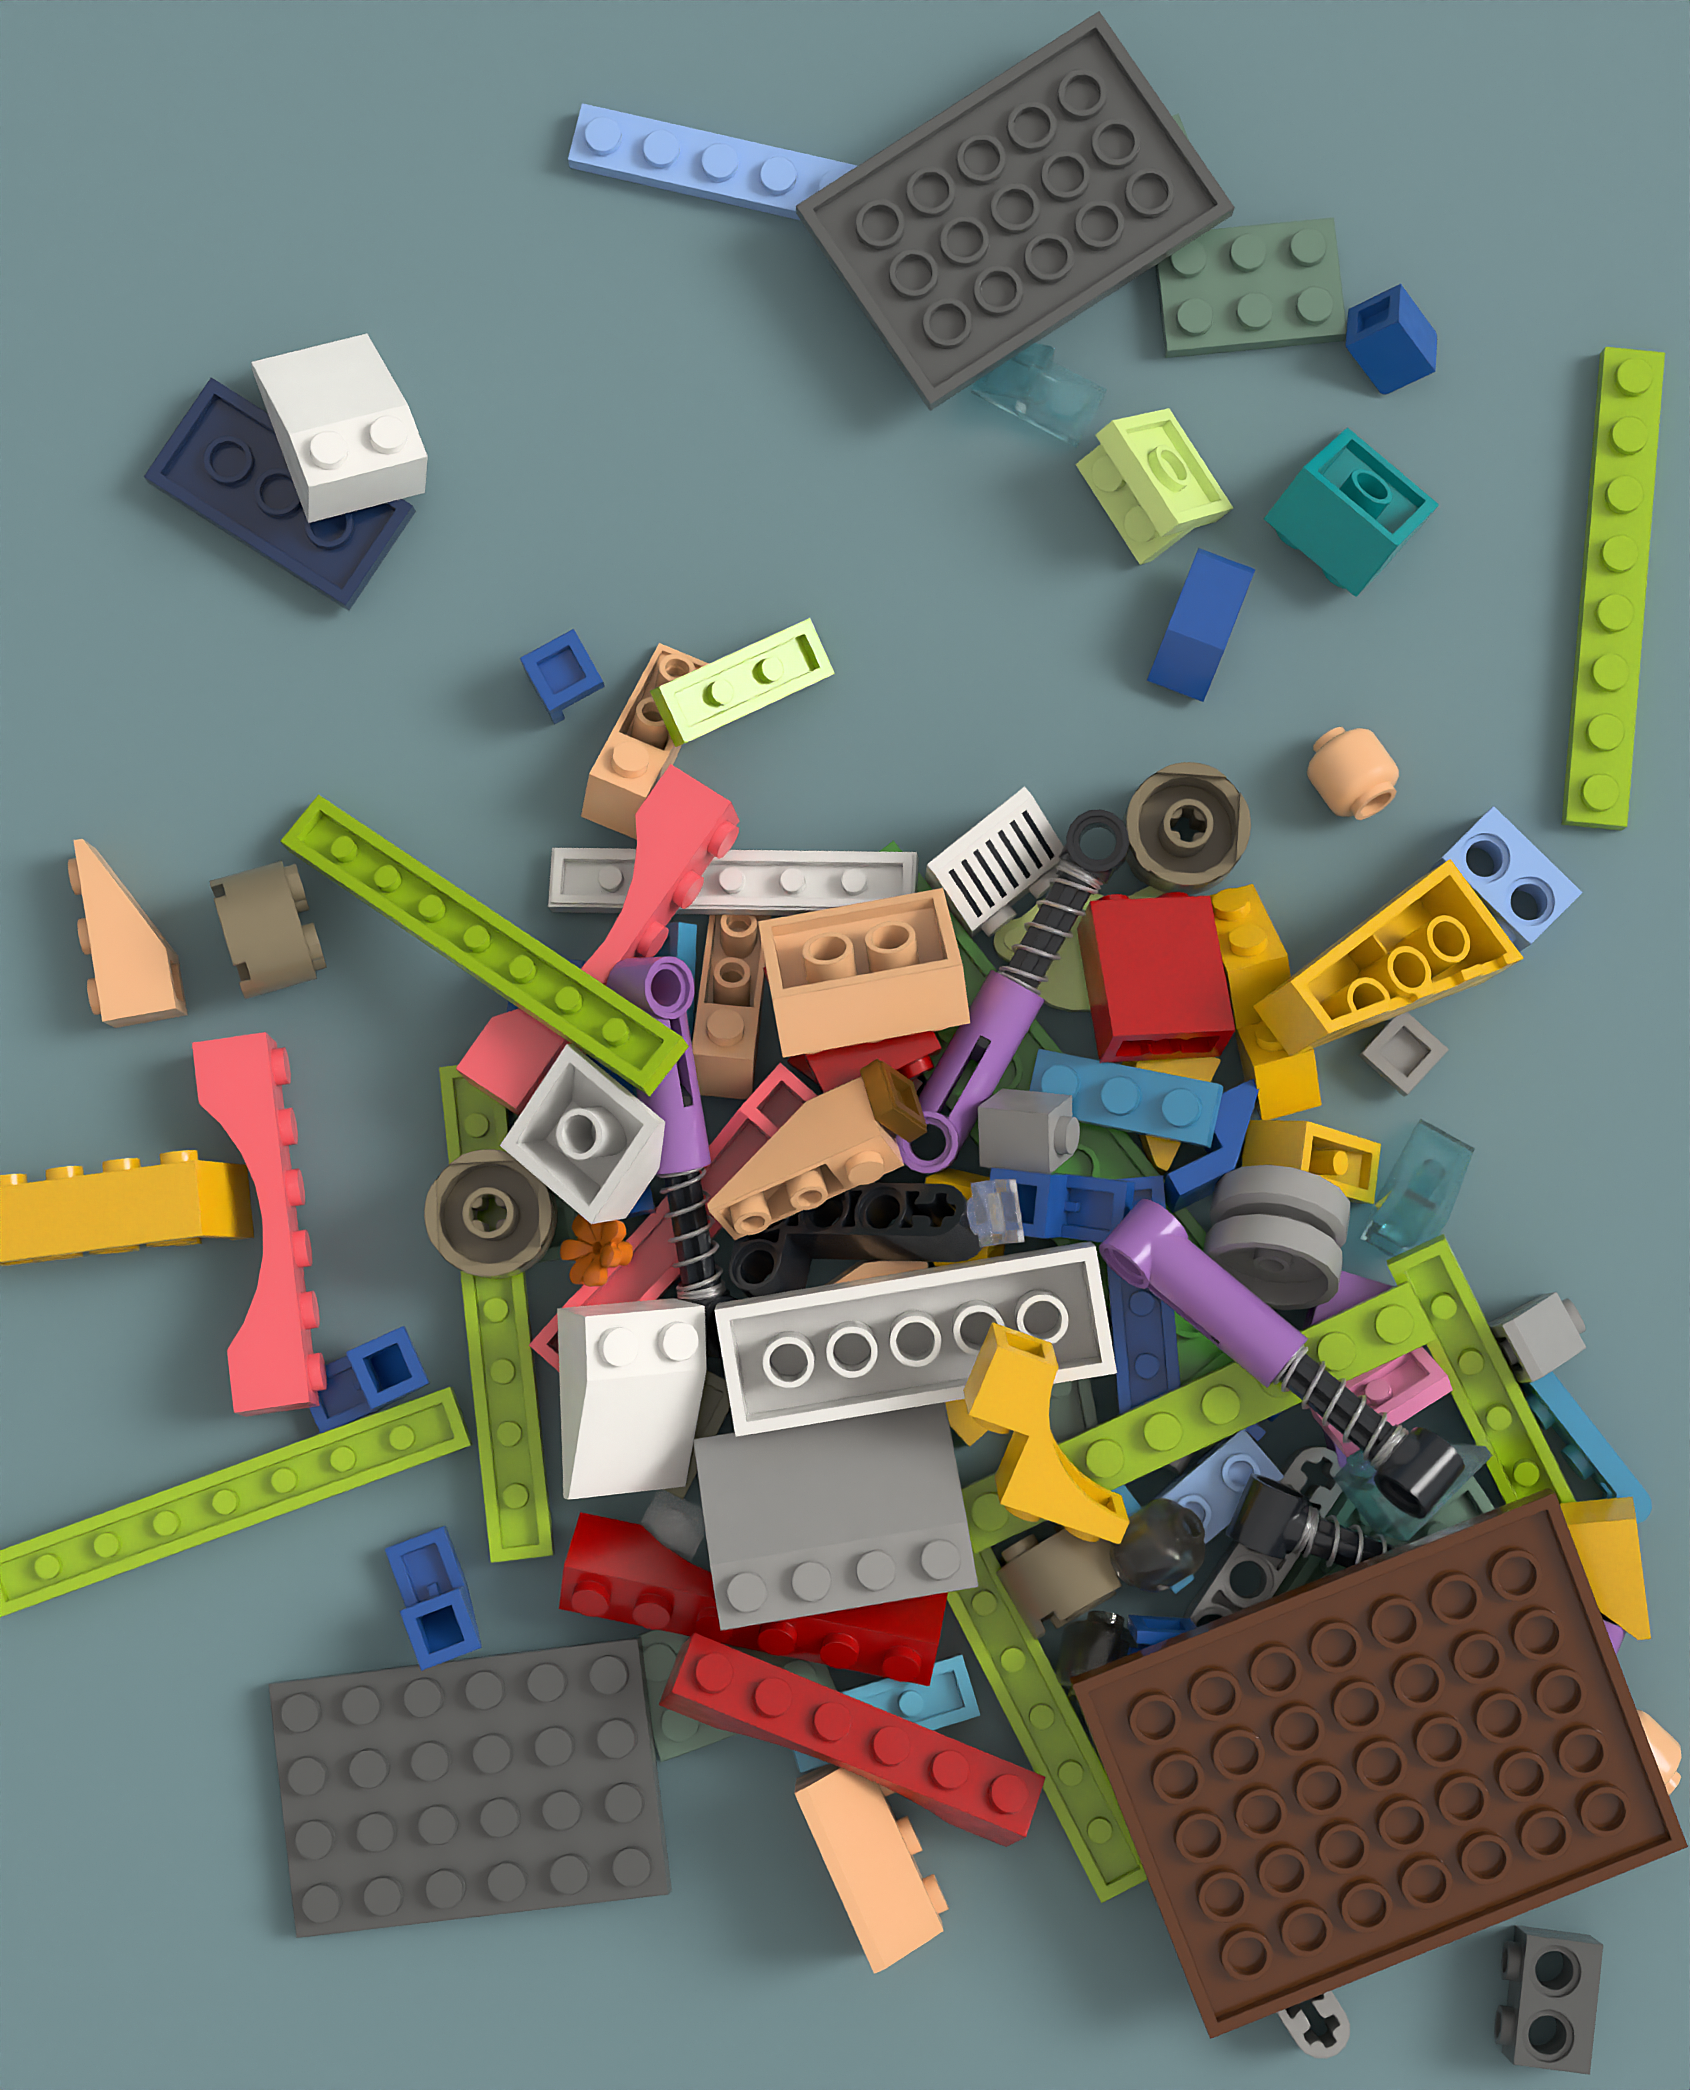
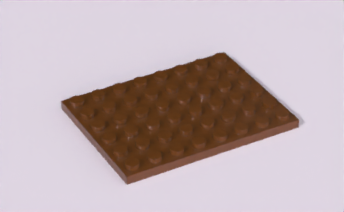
[1069,1488,1688,2039]

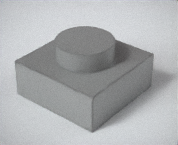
[1358,1012,1449,1097]

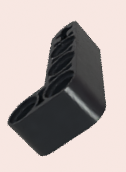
[729,1183,988,1298]

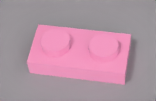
[1310,1347,1453,1457]

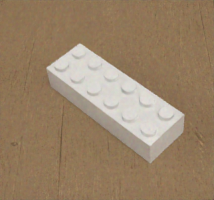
[714,1241,1117,1437]

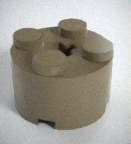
[1123,762,1251,895]
[209,860,327,1000]
[424,1149,558,1279]
[996,1524,1143,1640]

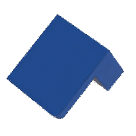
[1345,284,1437,395]
[520,629,605,725]

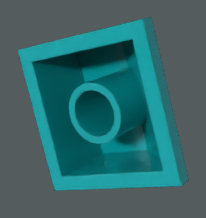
[1263,427,1439,597]

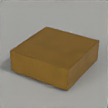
[860,1059,927,1143]

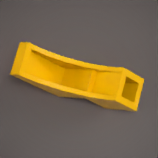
[1209,884,1322,1120]
[963,1322,1130,1545]

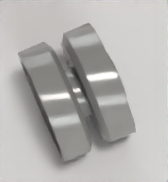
[1203,1165,1350,1310]

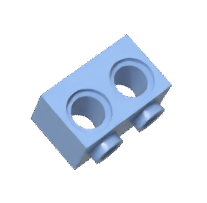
[1432,806,1583,952]
[1142,1429,1284,1559]

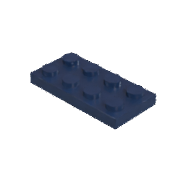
[144,377,416,611]

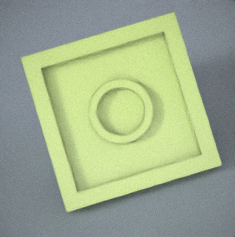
[1075,408,1233,565]

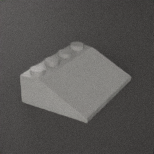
[693,1402,978,1631]

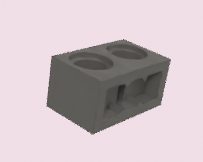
[1494,1925,1603,2075]

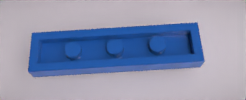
[1106,1175,1181,1414]

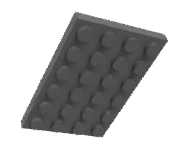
[796,11,1235,411]
[269,1637,672,1938]

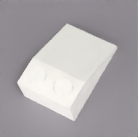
[251,334,428,523]
[557,1298,707,1500]

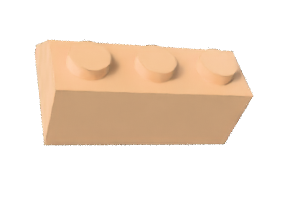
[758,888,970,1058]
[794,1764,949,1974]

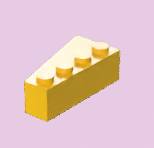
[1253,859,1524,1057]
[0,1150,254,1266]

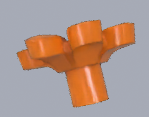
[560,1214,633,1287]

